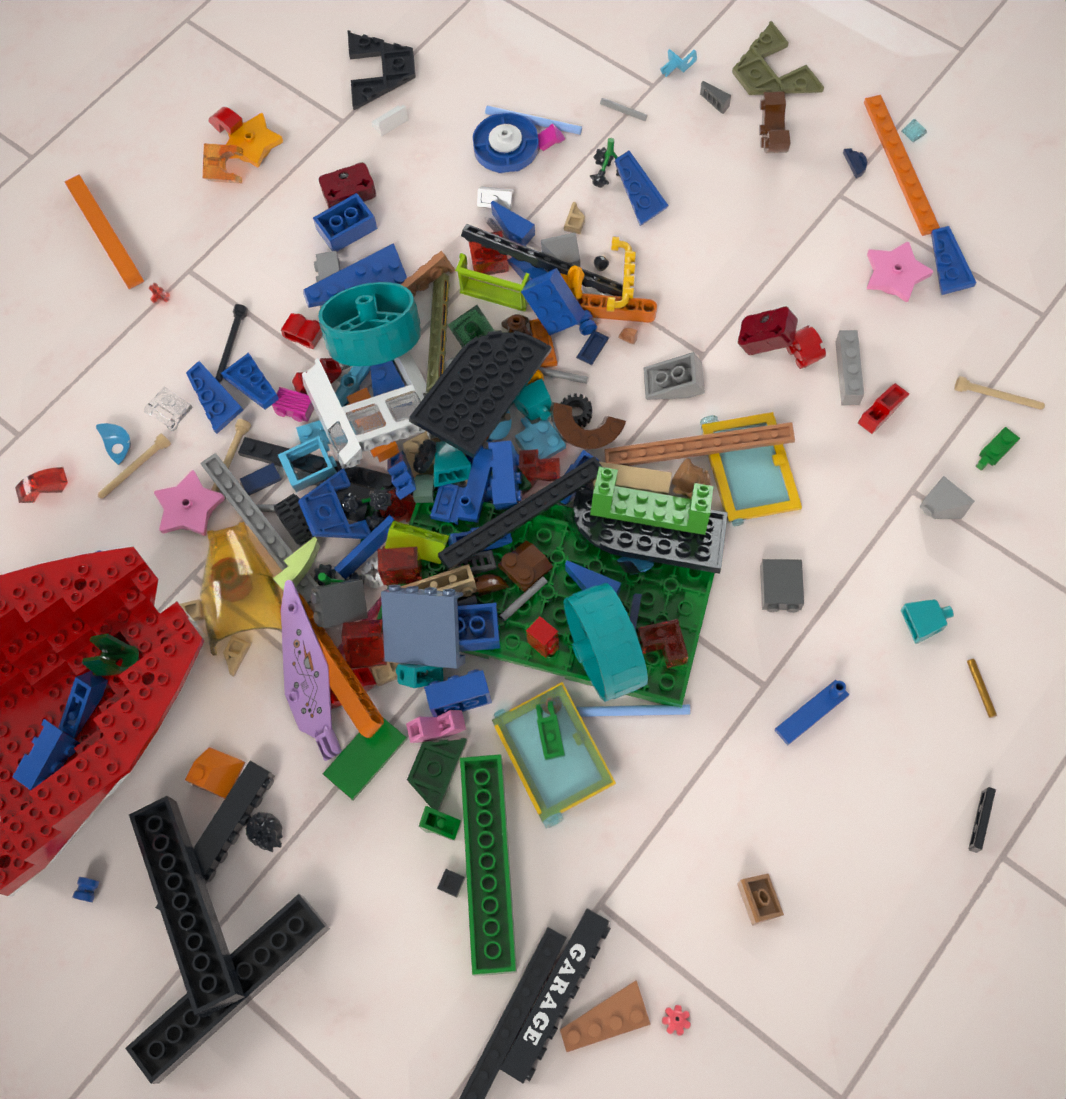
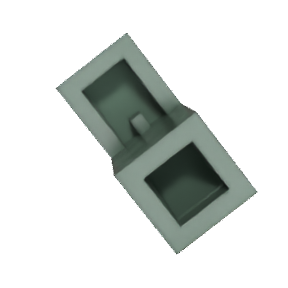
[413,474,437,503]

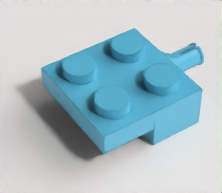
[515,416,566,466]

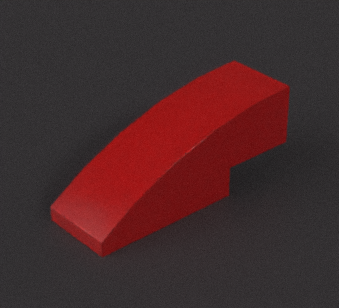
[858,383,910,434]

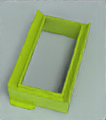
[455,253,530,312]

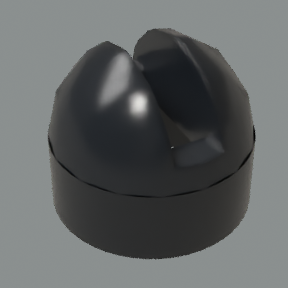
[593,255,609,271]

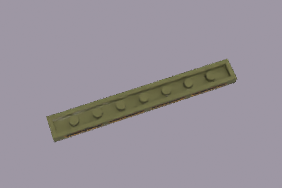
[426,273,450,392]

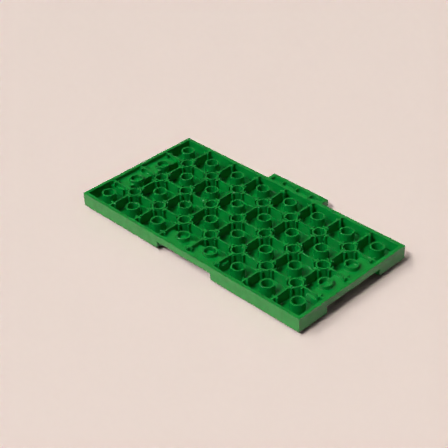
[375,490,715,708]

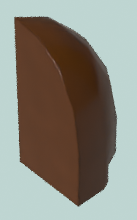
[474,574,509,597]

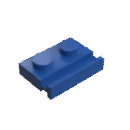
[430,484,466,525]

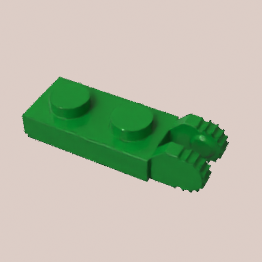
[536,701,566,761]

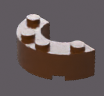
[759,92,791,153]
[550,402,626,449]

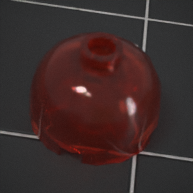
[379,489,416,523]

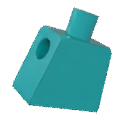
[514,379,552,421]
[900,599,954,644]
[396,663,444,689]

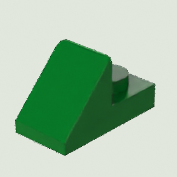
[418,806,461,840]

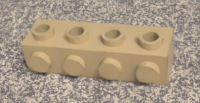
[401,564,477,599]

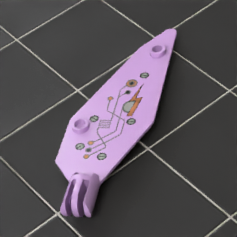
[281,580,342,761]

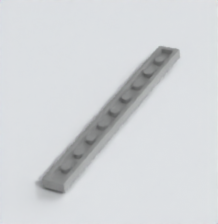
[200,453,318,604]

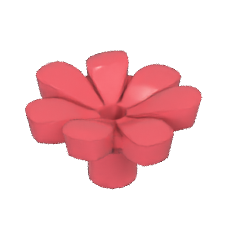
[662,1005,691,1036]

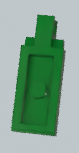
[976,427,1020,471]

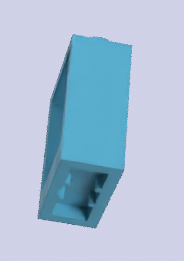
[278,436,337,492]

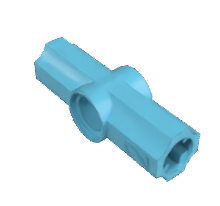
[335,366,370,407]

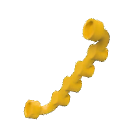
[607,236,636,312]

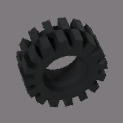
[560,393,592,427]

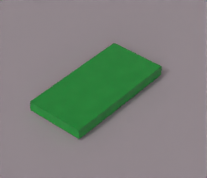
[322,718,407,801]

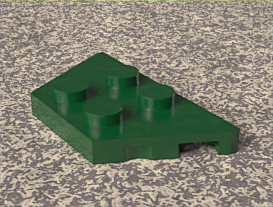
[407,738,468,811]

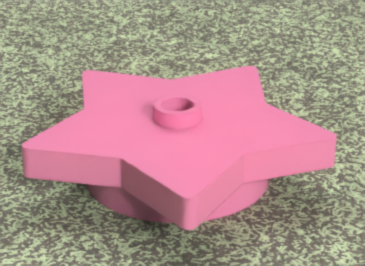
[867,242,933,302]
[154,470,225,536]

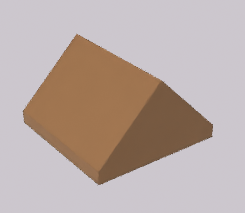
[737,874,784,926]

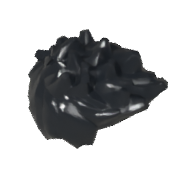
[245,812,283,852]

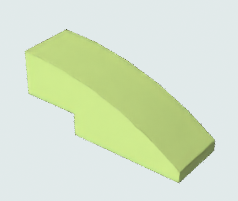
[273,537,320,592]

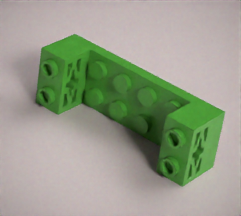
[590,467,714,535]

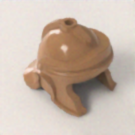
[672,458,711,499]

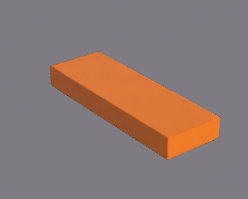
[529,319,557,368]

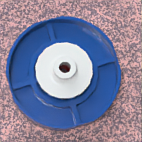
[472,113,539,173]

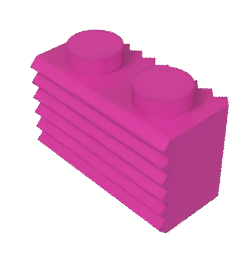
[272,387,314,422]

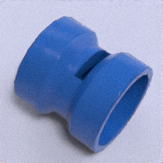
[577,310,597,336]
[72,877,99,903]

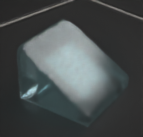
[901,119,927,142]

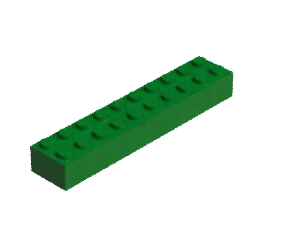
[460,754,517,976]

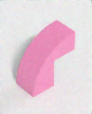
[406,710,466,743]

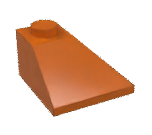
[185,747,246,799]

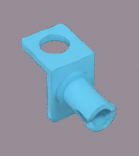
[660,49,697,77]

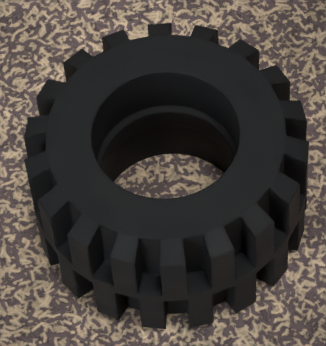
[274,493,315,546]

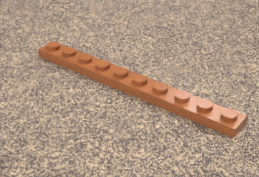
[604,422,795,466]

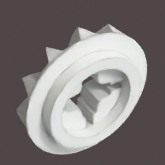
[361,558,390,588]

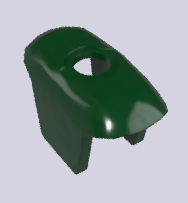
[82,634,139,676]

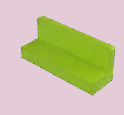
[385,521,449,564]

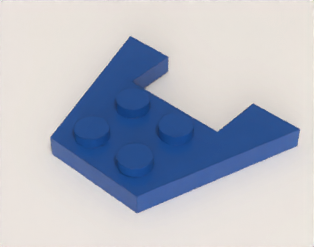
[298,468,371,539]

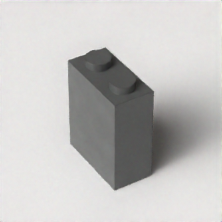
[760,559,804,613]
[311,579,368,628]

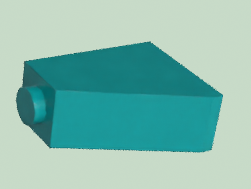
[434,441,471,487]

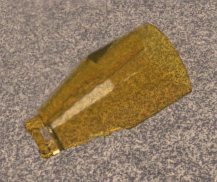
[200,521,282,656]

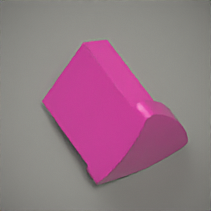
[537,124,565,151]

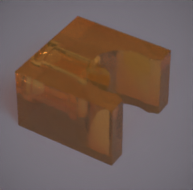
[202,143,243,184]

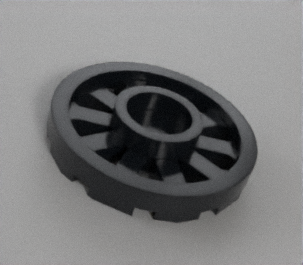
[413,439,436,474]

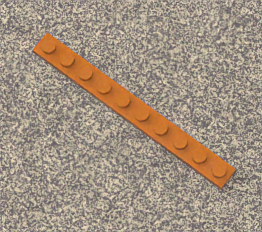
[864,95,940,236]

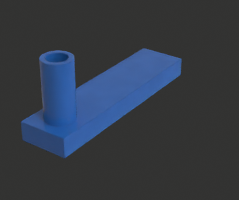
[458,448,492,523]
[334,515,395,579]
[774,680,849,746]

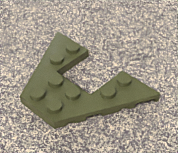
[732,21,824,95]

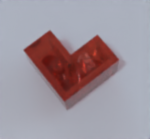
[637,619,688,668]

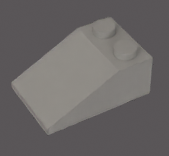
[643,352,705,400]

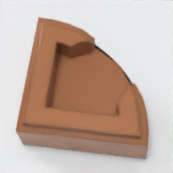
[618,328,638,344]

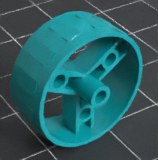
[318,282,421,366]
[564,583,648,702]

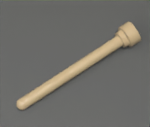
[954,376,1045,410]
[211,419,251,492]
[98,433,171,499]

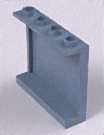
[381,585,465,669]

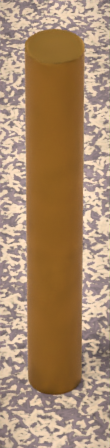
[967,659,997,718]

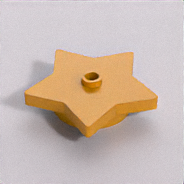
[221,113,283,168]

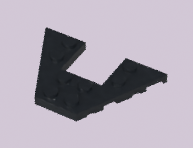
[347,30,416,110]

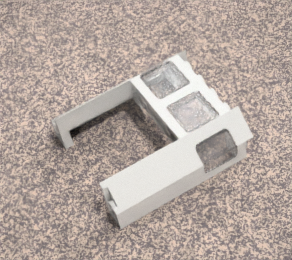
[302,351,437,469]

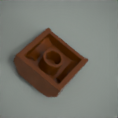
[498,541,553,593]

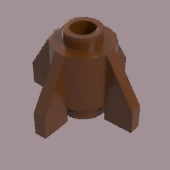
[501,314,533,337]

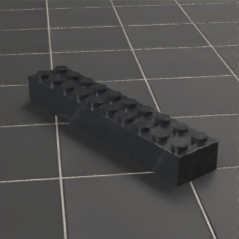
[129,796,245,1017]
[125,894,330,1084]

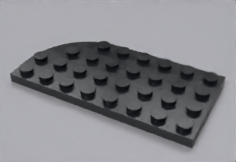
[409,330,552,458]
[573,487,728,574]

